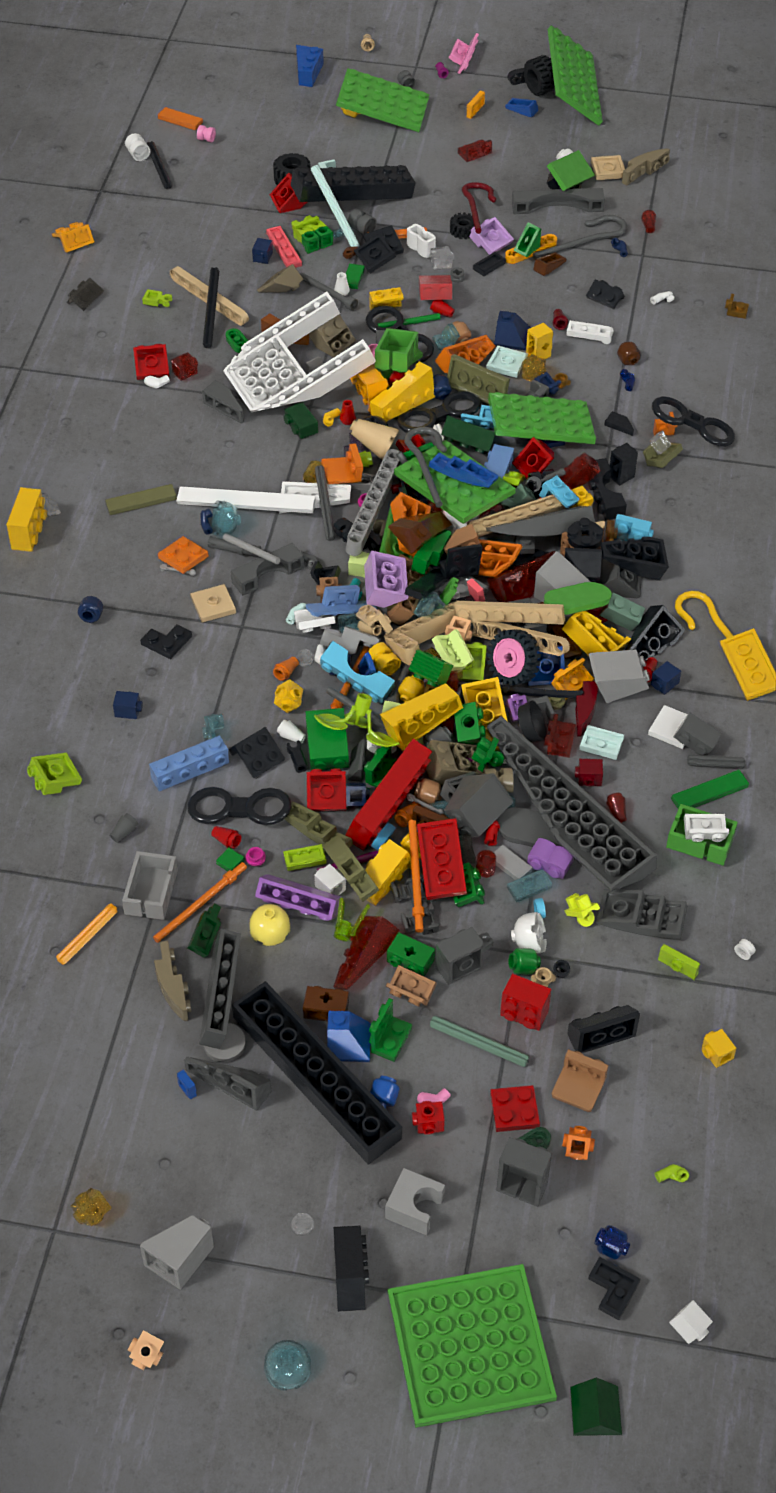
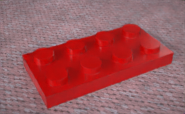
[417,818,467,900]

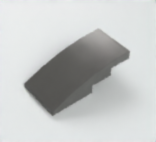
[596,889,688,939]

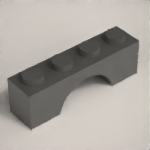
[231,543,304,596]

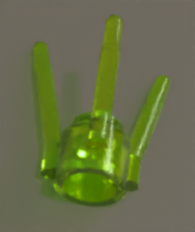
[333,897,370,941]

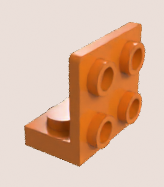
[321,444,363,484]

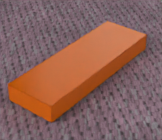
[158,107,203,130]

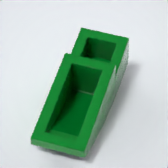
[411,531,452,575]

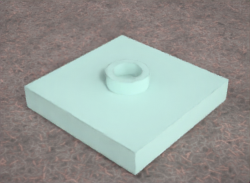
[486,345,528,378]

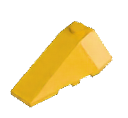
[461,677,508,751]

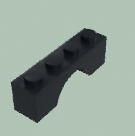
[584,458,627,521]

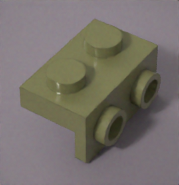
[643,434,683,468]

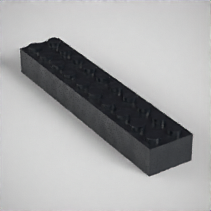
[232,981,402,1165]

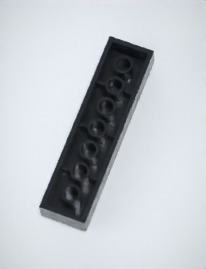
[290,165,416,202]

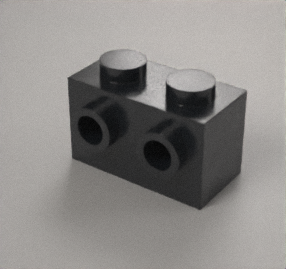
[609,443,638,486]

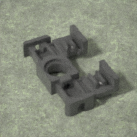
[391,876,439,935]

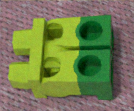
[291,215,333,254]

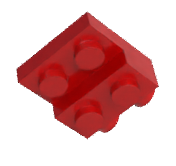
[133,344,170,380]
[307,769,346,812]

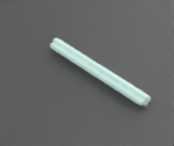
[311,165,360,247]

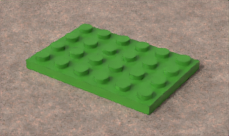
[336,68,430,132]
[488,392,596,444]
[394,440,516,524]

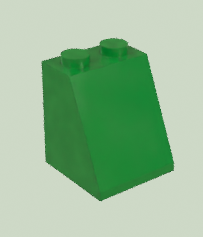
[305,708,349,770]

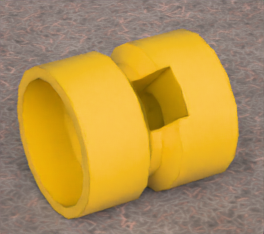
[368,642,401,676]

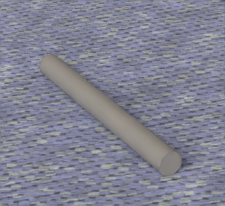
[223,533,280,565]

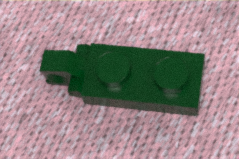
[187,903,221,958]

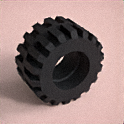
[523,55,555,96]
[273,153,311,185]

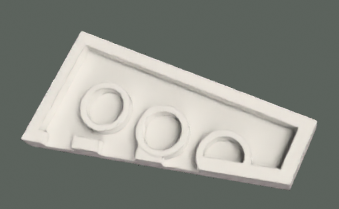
[279,482,351,514]

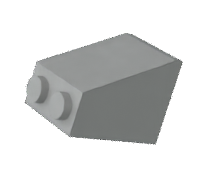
[534,551,591,616]
[589,650,650,703]
[140,1215,214,1290]

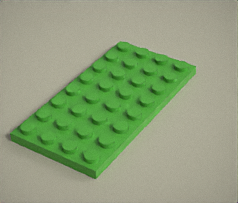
[547,25,603,126]

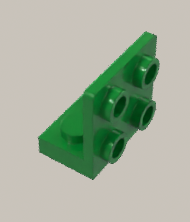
[369,998,412,1062]

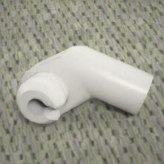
[650,291,675,305]
[144,375,170,389]

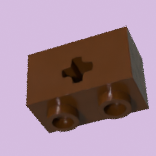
[303,986,349,1022]

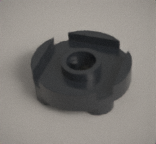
[567,518,604,549]

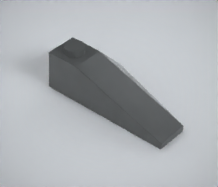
[184,1057,272,1111]

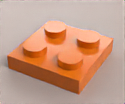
[158,536,209,574]

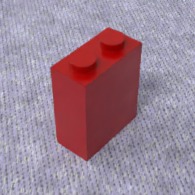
[419,275,452,300]

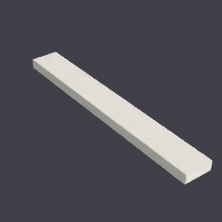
[176,487,316,513]

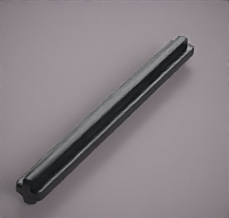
[203,267,220,348]

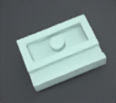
[579,725,624,760]

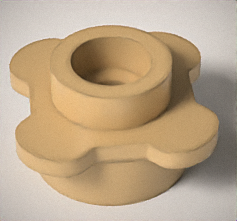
[531,967,556,987]

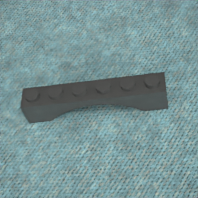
[512,188,605,214]

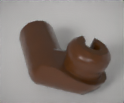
[343,246,359,259]

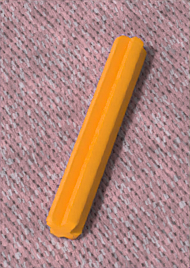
[56,903,118,965]

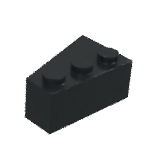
[333,1225,369,1312]

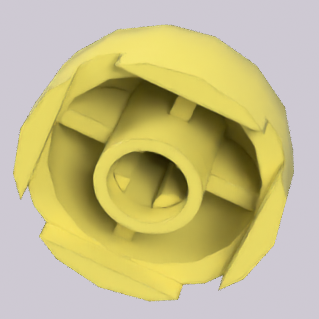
[249,904,290,946]

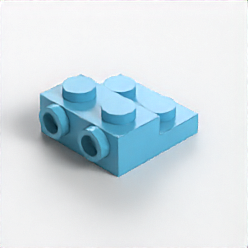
[613,514,654,541]

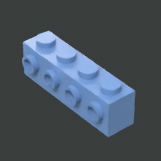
[149,735,229,791]

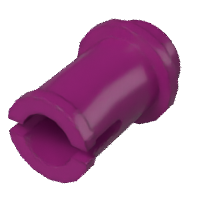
[435,62,449,78]

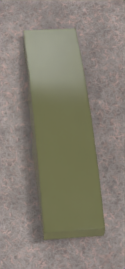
[285,801,353,848]

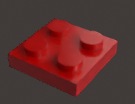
[490,1085,540,1132]

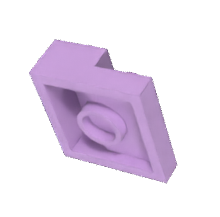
[469,217,514,255]

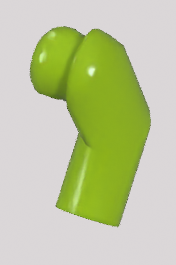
[654,1164,689,1183]

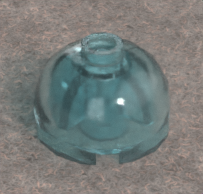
[212,500,241,536]
[264,1340,311,1391]

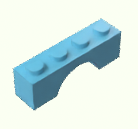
[320,641,395,704]

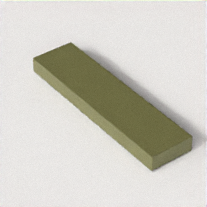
[105,484,177,515]

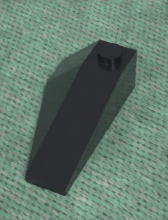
[625,605,685,661]

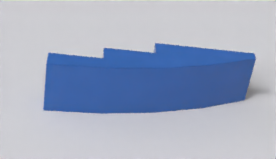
[429,452,499,488]

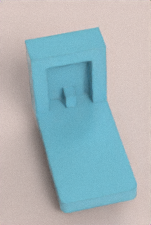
[539,476,579,508]

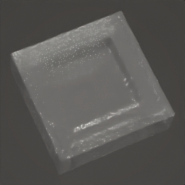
[649,431,671,455]

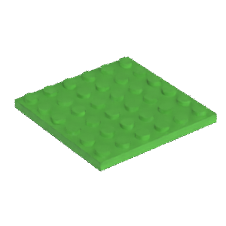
[388,1264,557,1428]

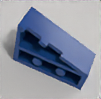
[296,45,324,87]

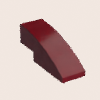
[575,681,598,737]

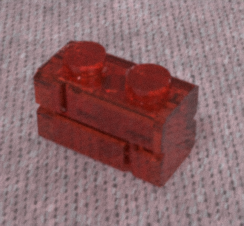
[560,452,601,490]

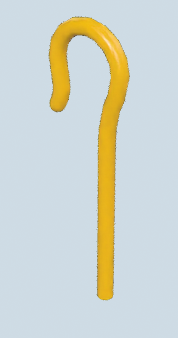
[675,591,734,638]

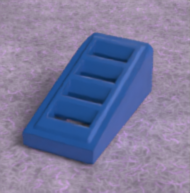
[505,98,538,117]
[357,652,376,675]

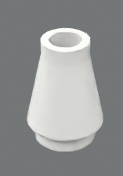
[334,272,350,296]
[277,720,306,744]

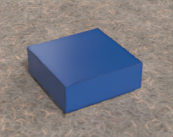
[177,1069,197,1099]

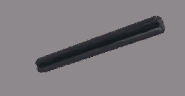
[147,141,172,189]

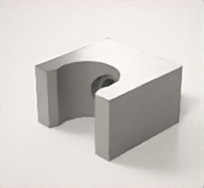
[385,1168,445,1236]

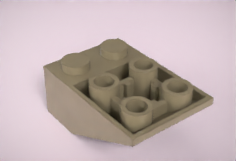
[426,740,489,785]

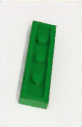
[671,770,749,809]

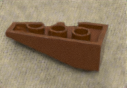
[388,511,453,554]

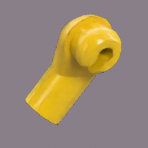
[323,408,341,427]

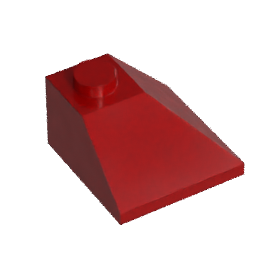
[269,173,307,213]
[512,437,554,479]

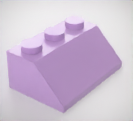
[364,551,409,608]

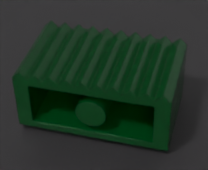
[283,402,318,439]

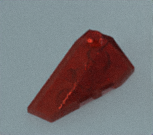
[487,551,556,603]
[333,916,400,990]

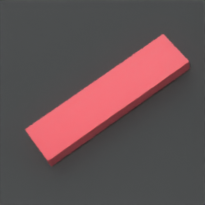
[266,226,302,268]

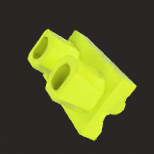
[564,893,600,927]

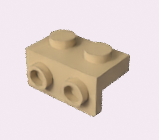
[355,604,393,634]

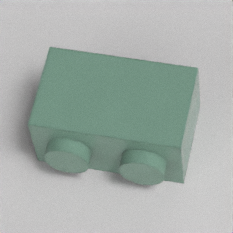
[599,593,645,631]

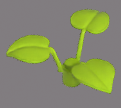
[314,693,400,747]

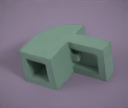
[500,484,537,510]

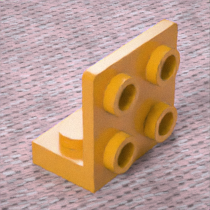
[52,222,94,252]

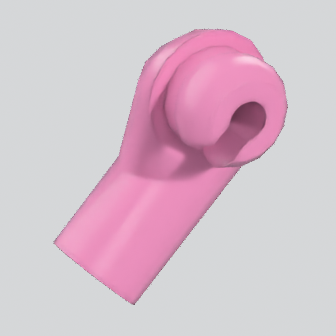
[417,1088,451,1104]

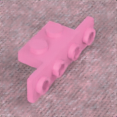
[449,33,479,74]

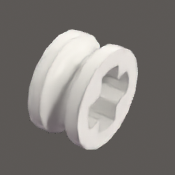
[734,939,756,960]

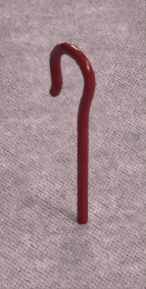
[461,182,496,234]

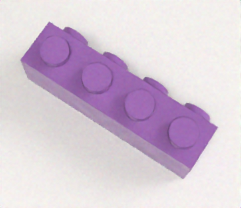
[255,874,342,921]

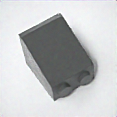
[444,773,514,838]

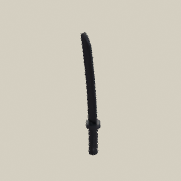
[500,684,584,698]

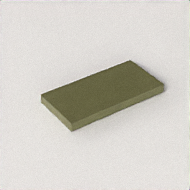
[447,354,510,404]

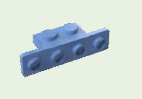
[305,585,377,617]

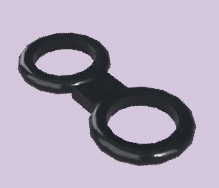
[366,305,434,363]
[397,391,481,433]
[652,396,735,447]
[188,787,292,825]

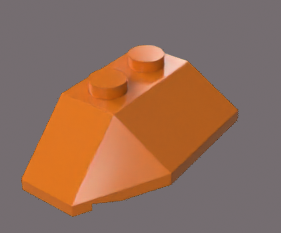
[479,539,523,577]

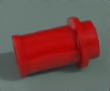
[484,820,500,846]

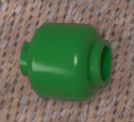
[508,948,541,975]

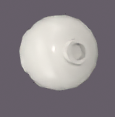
[511,912,547,953]

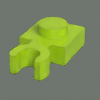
[142,289,172,307]

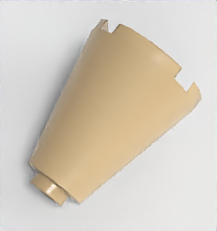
[350,419,399,460]

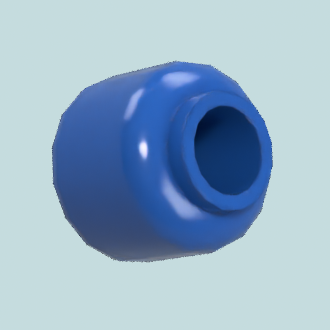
[370,1076,400,1109]

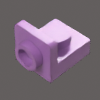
[504,694,527,722]

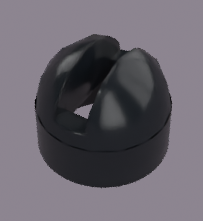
[553,960,570,978]

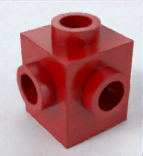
[412,1101,445,1135]

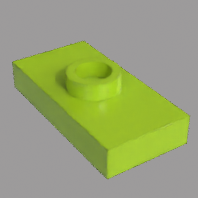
[503,471,525,486]
[283,844,327,871]
[658,944,700,980]

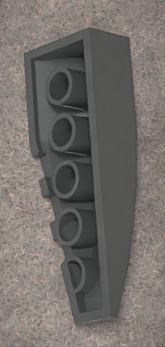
[486,506,595,536]

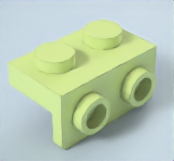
[432,629,474,671]

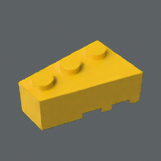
[562,611,631,656]

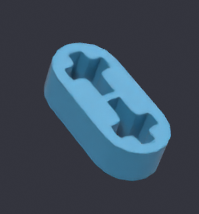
[371,822,396,851]

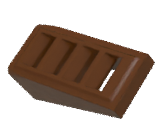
[533,252,567,276]

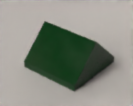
[570,1377,622,1436]

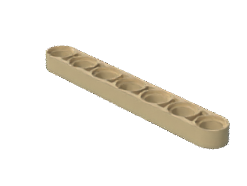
[170,266,249,326]
[470,621,570,656]

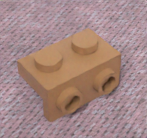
[386,965,437,1007]

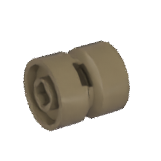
[484,767,514,793]

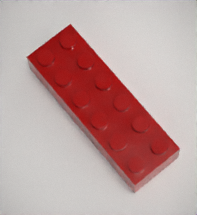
[345,739,432,851]

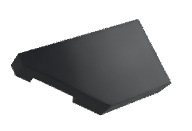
[604,411,634,436]

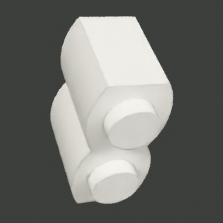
[407,224,436,258]

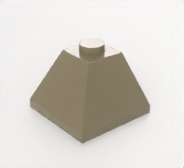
[257,264,304,292]

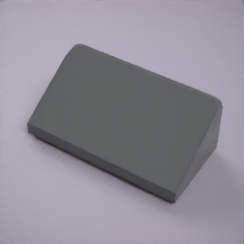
[348,739,366,782]

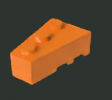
[390,492,431,557]

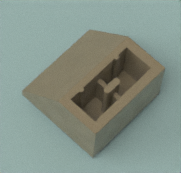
[309,314,356,358]

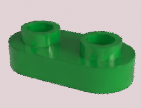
[225,328,248,353]

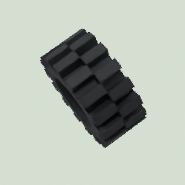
[450,212,474,239]

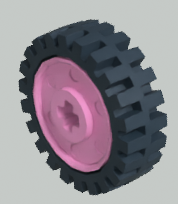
[487,629,541,685]

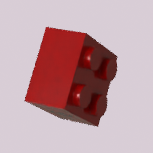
[500,973,552,1031]

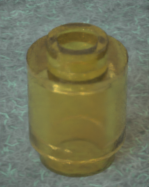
[303,460,322,483]

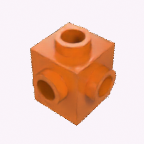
[562,1126,595,1160]

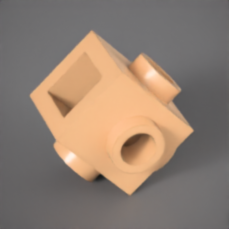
[445,616,473,644]
[127,1330,164,1371]

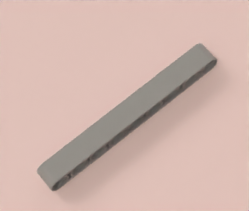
[346,449,400,556]

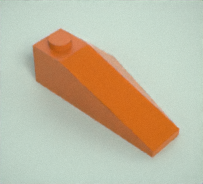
[435,335,496,373]

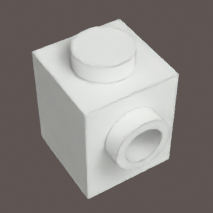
[314,864,346,896]
[669,1300,713,1344]

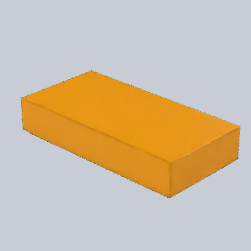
[467,90,485,119]

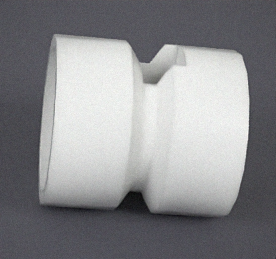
[125,133,150,161]

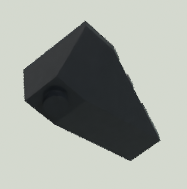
[600,537,669,580]

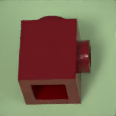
[574,758,603,787]

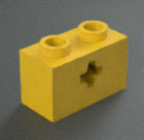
[526,322,553,364]

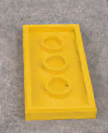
[720,628,776,701]

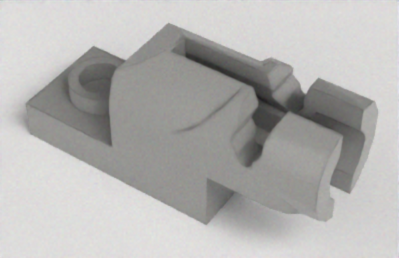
[320,626,381,655]

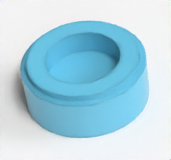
[533,898,546,918]

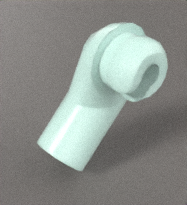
[286,603,306,624]

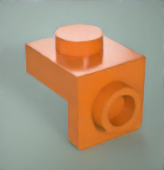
[653,412,678,436]

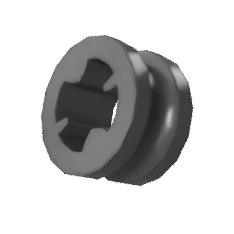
[450,268,464,283]

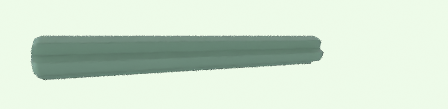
[430,1016,529,1067]

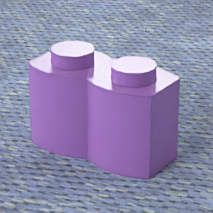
[527,838,574,879]

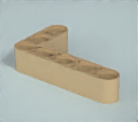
[384,602,456,665]

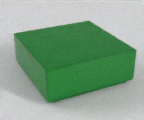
[216,847,245,871]

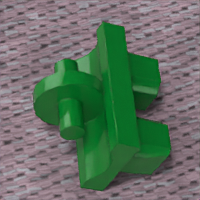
[471,737,504,772]

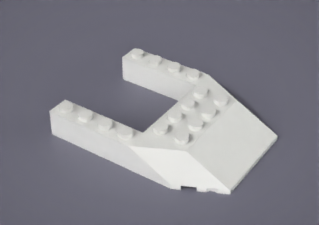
[223,292,376,413]

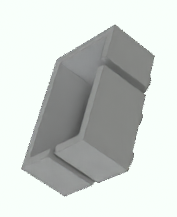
[122,851,178,920]

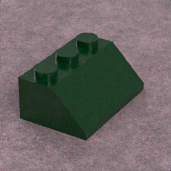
[441,416,495,454]

